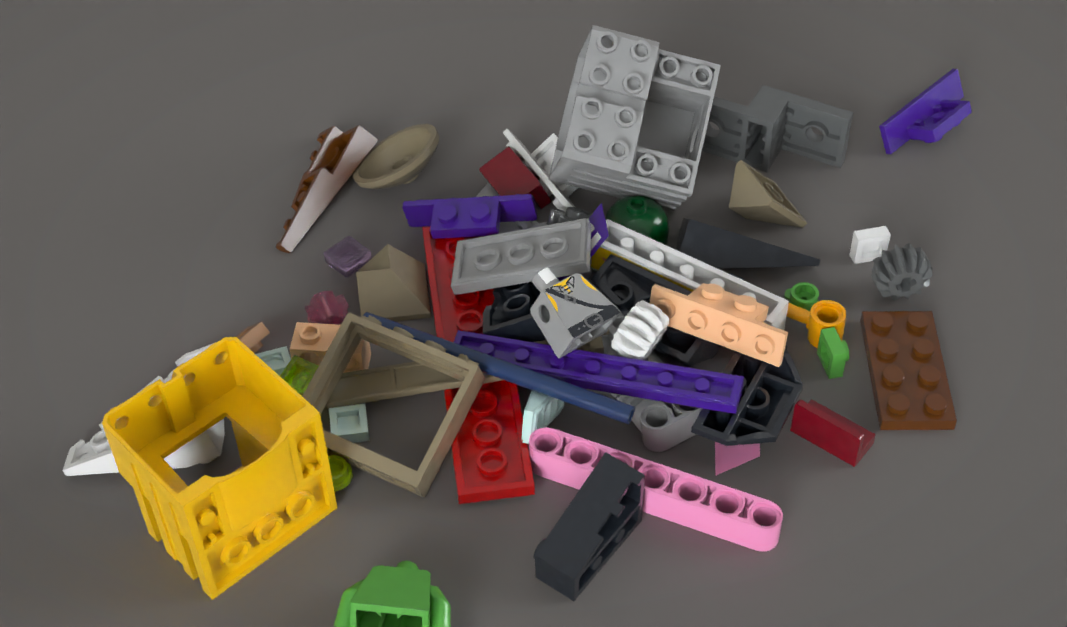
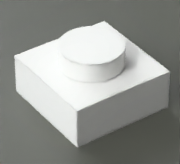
[849,226,891,264]

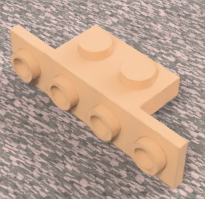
[649,283,788,367]

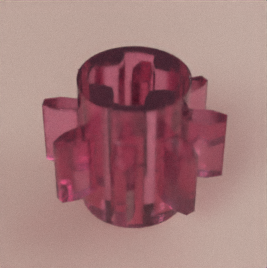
[305,290,349,325]

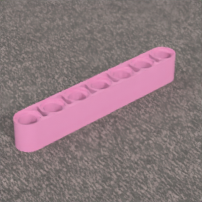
[529,427,783,552]

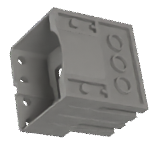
[548,25,721,212]

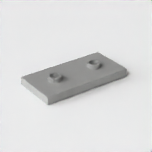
[451,218,591,295]

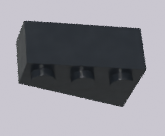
[533,452,645,601]

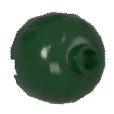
[605,195,669,246]

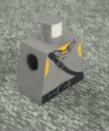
[530,268,621,358]

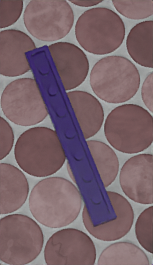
[454,330,744,414]

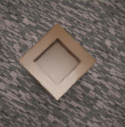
[236,321,270,353]

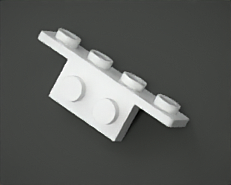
[503,129,577,212]

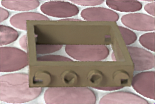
[302,312,485,498]

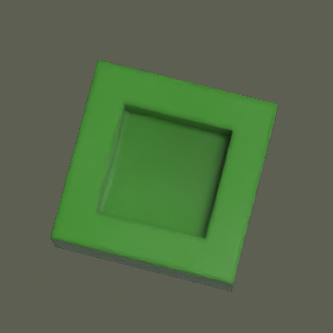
[817,327,849,379]

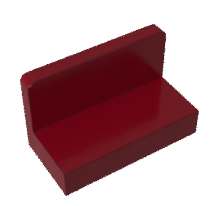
[479,146,552,209]
[790,399,876,467]

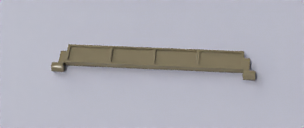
[305,330,609,409]

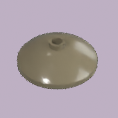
[353,124,439,189]

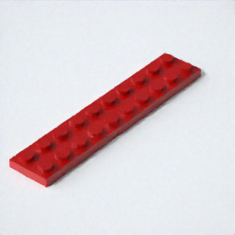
[422,226,535,504]

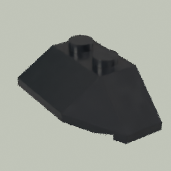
[691,345,803,446]

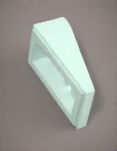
[521,390,564,444]

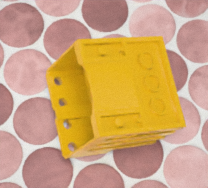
[102,337,337,600]

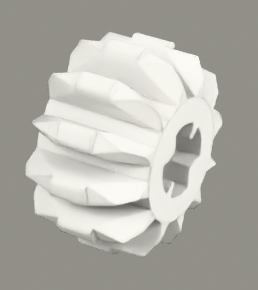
[611,300,669,360]

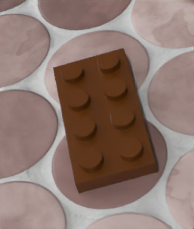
[860,311,957,430]

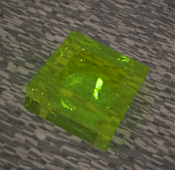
[280,355,319,396]

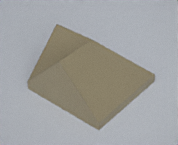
[729,160,807,228]
[356,244,431,322]

